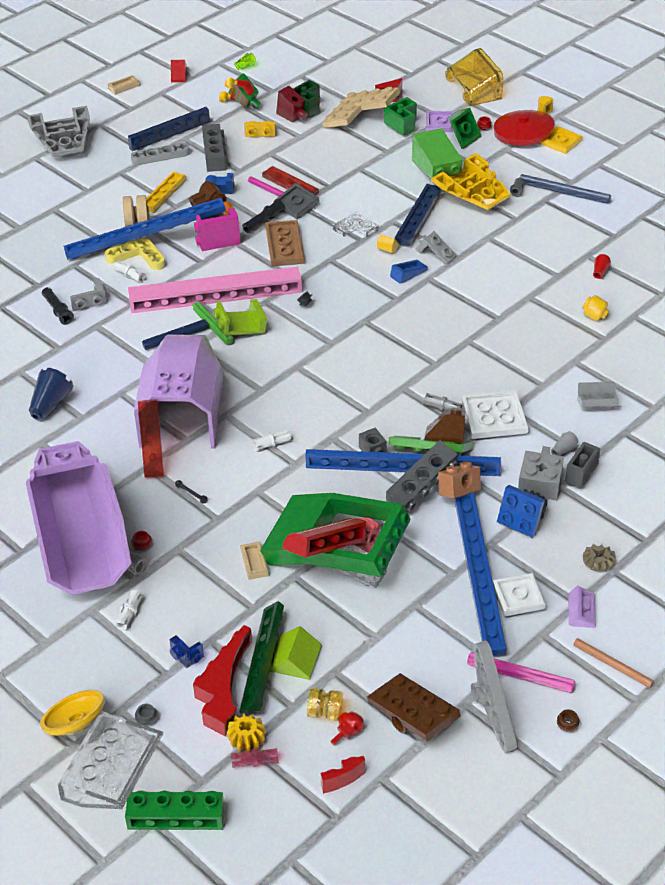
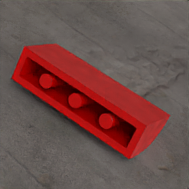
[282,518,366,557]

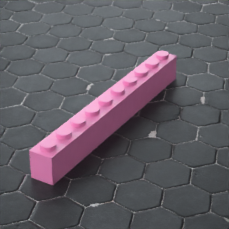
[128,267,302,313]

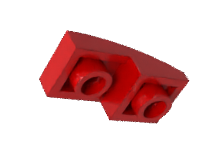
[320,756,365,794]

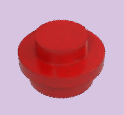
[477,116,492,130]
[131,531,152,550]

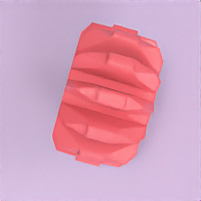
[352,517,380,553]

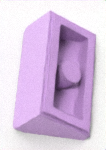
[568,585,595,628]

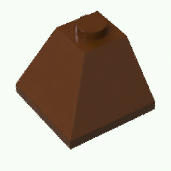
[424,407,466,443]

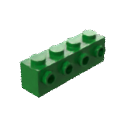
[125,790,225,830]

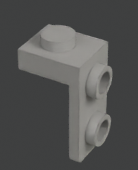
[415,231,456,264]
[70,278,107,311]

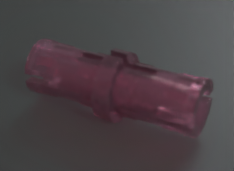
[231,748,278,768]

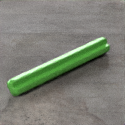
[192,302,234,345]

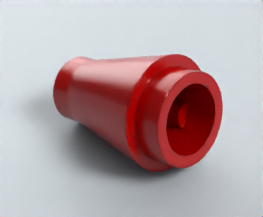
[593,254,611,279]

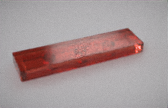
[262,166,319,196]
[138,399,164,478]

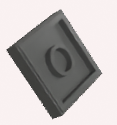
[275,183,319,219]

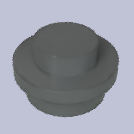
[135,704,158,726]

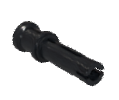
[242,199,285,233]
[41,287,74,325]

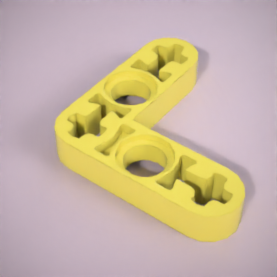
[105,237,165,270]

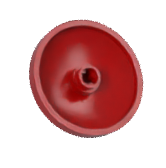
[494,110,555,146]

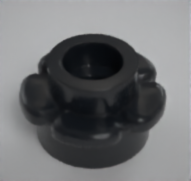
[297,291,312,306]

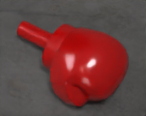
[330,711,364,745]

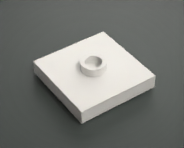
[492,573,546,617]

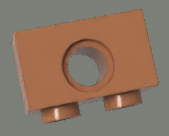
[438,462,481,498]

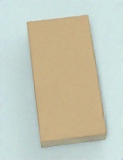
[107,75,140,95]
[240,542,269,580]

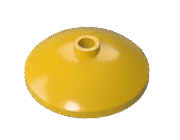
[40,690,105,736]

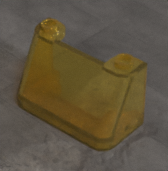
[445,48,503,106]

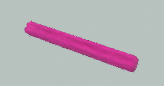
[467,652,575,693]

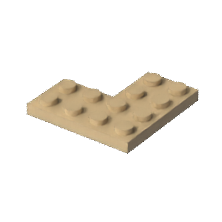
[322,87,400,128]

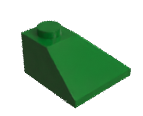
[448,108,481,149]

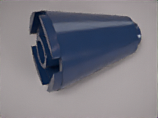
[29,368,74,420]

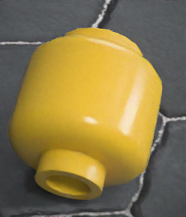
[582,295,610,321]

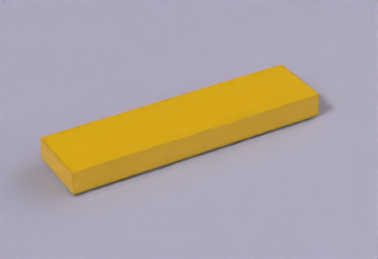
[146,172,187,213]

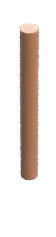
[573,638,654,688]

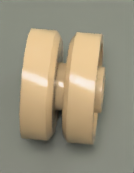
[123,195,150,227]

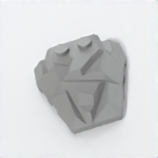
[27,106,90,157]

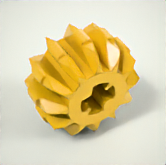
[227,713,266,753]

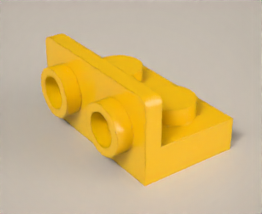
[244,121,276,137]

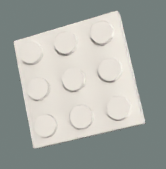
[461,390,528,439]

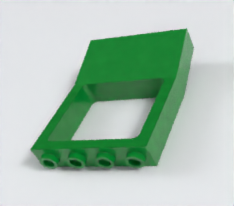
[260,493,411,577]

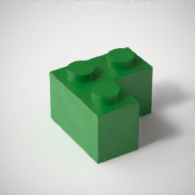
[384,97,417,136]

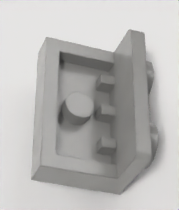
[577,382,619,409]

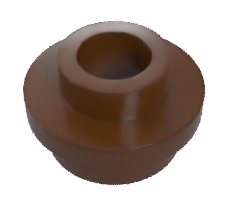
[557,709,580,732]

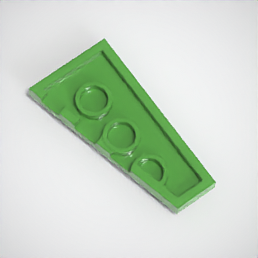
[388,435,473,455]

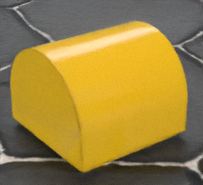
[537,96,553,114]
[377,235,399,253]

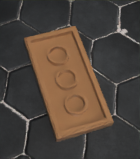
[265,220,305,267]

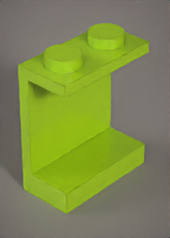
[213,299,267,335]

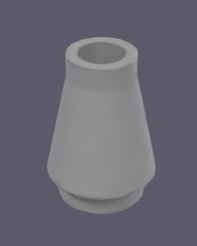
[551,431,579,456]

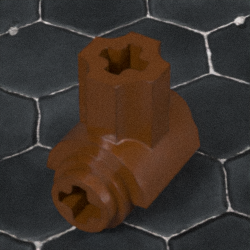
[189,181,227,206]

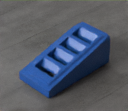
[390,259,428,283]

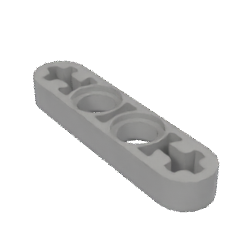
[131,143,190,165]

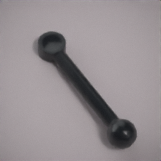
[175,480,208,504]

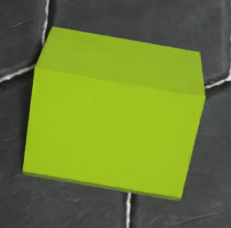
[270,626,322,680]

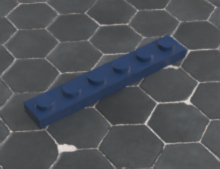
[128,107,210,151]
[395,184,442,246]

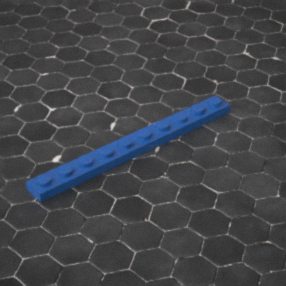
[63,198,226,260]
[305,449,501,476]
[454,493,507,656]

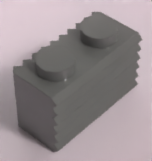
[565,442,601,488]

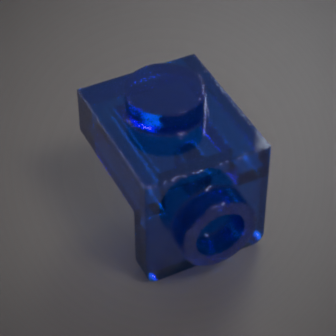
[169,635,204,668]

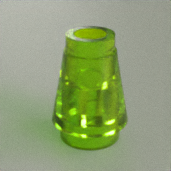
[234,53,256,70]

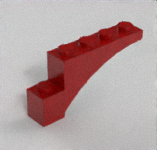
[193,625,252,737]

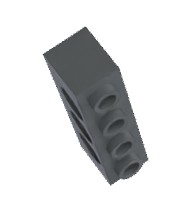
[202,124,228,172]
[386,440,458,511]

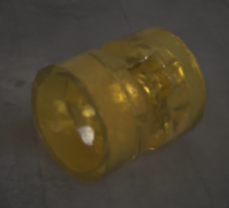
[307,687,343,721]

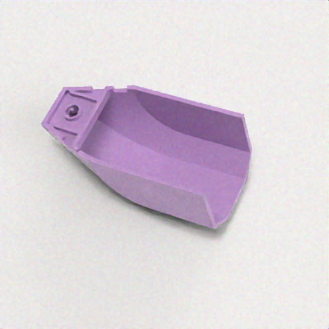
[134,335,223,449]
[26,441,131,595]

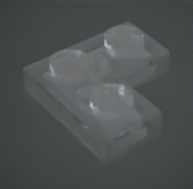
[333,211,379,237]

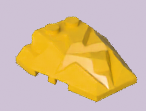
[431,153,511,210]

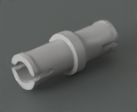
[423,393,463,411]

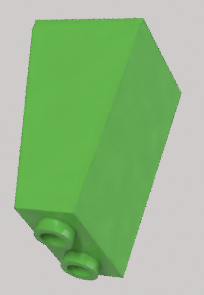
[412,128,463,179]

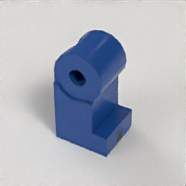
[205,173,234,194]

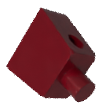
[276,86,308,122]

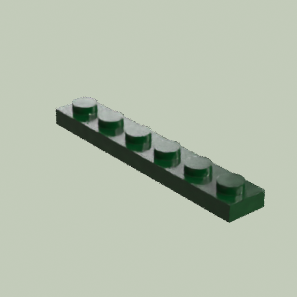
[239,601,284,716]

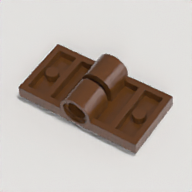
[367,673,461,741]

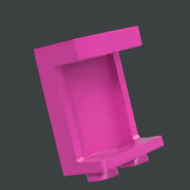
[194,208,240,251]

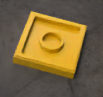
[540,126,583,154]

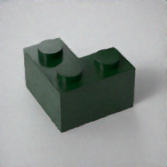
[293,80,320,117]

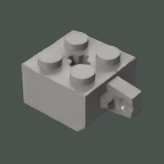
[518,446,564,501]

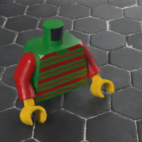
[219,73,261,109]

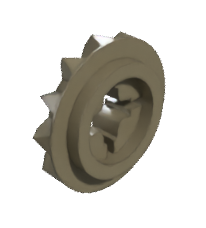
[583,544,616,571]

